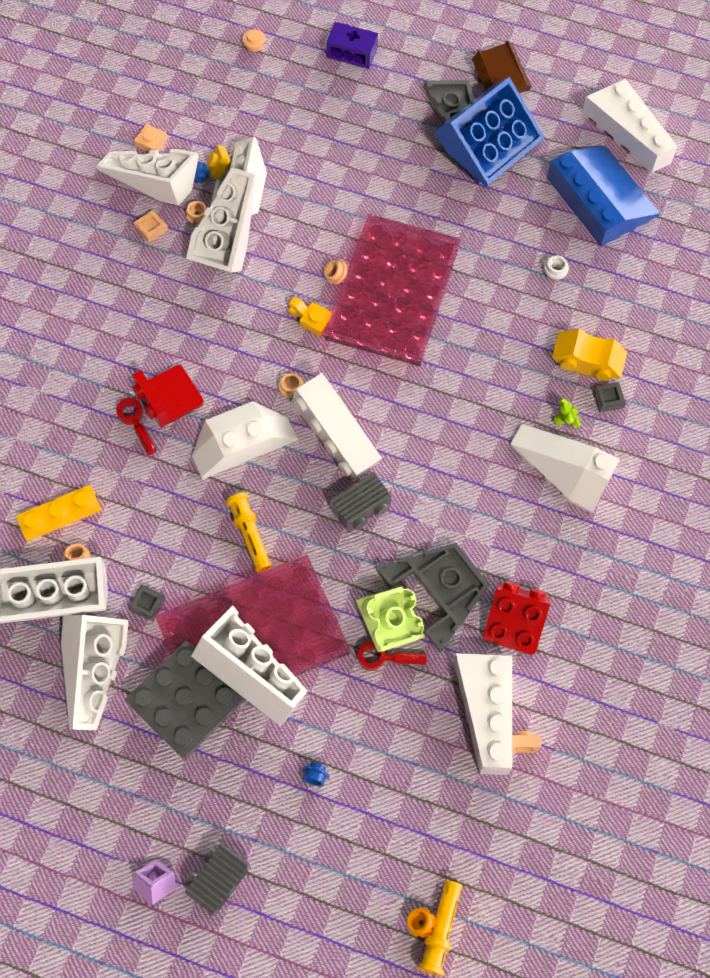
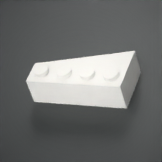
[582,79,677,173]
[291,373,382,481]
[191,606,307,727]
[453,653,512,775]

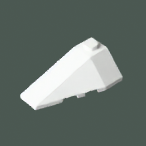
[96,149,198,206]
[510,424,620,514]

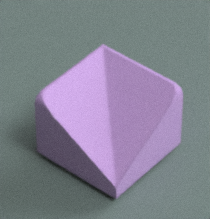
[133,859,176,905]

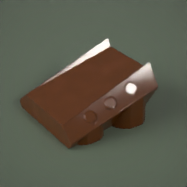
[472,40,532,93]

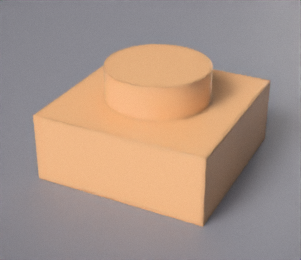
[134,124,167,152]
[512,731,541,753]

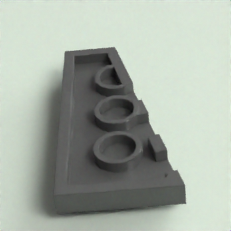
[423,80,474,124]

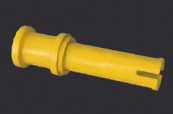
[225,492,272,573]
[417,880,463,977]

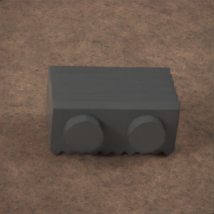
[330,472,392,532]
[185,843,251,917]

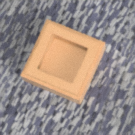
[133,210,168,243]

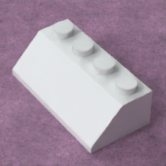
[0,557,108,624]

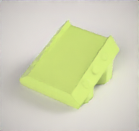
[356,586,425,652]

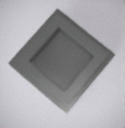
[593,382,626,412]
[128,585,166,622]

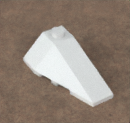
[186,167,256,273]
[61,615,128,730]

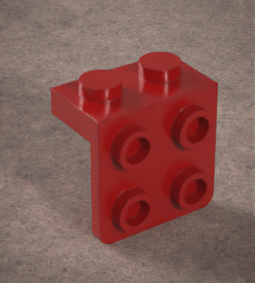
[132,365,204,428]
[483,581,550,655]

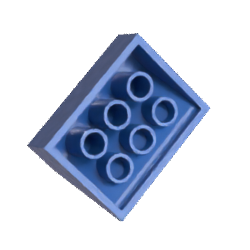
[434,77,545,186]
[547,146,660,247]

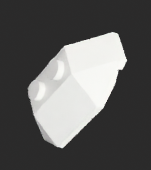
[210,137,267,215]
[192,401,298,479]

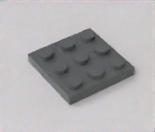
[124,640,246,761]

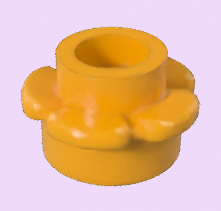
[407,907,436,938]

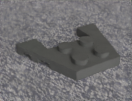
[376,543,489,653]

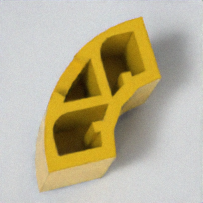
[552,329,627,381]

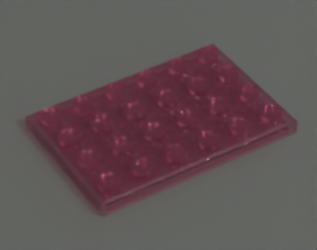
[325,214,461,367]
[155,555,350,676]

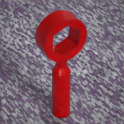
[116,398,157,455]
[358,642,427,671]

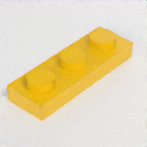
[16,485,102,542]

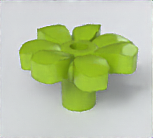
[554,398,581,428]

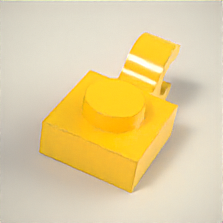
[288,297,334,337]

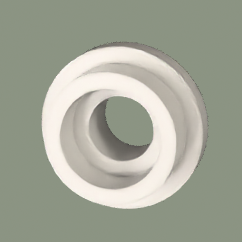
[544,255,569,280]

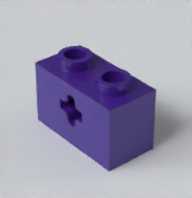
[326,22,378,69]

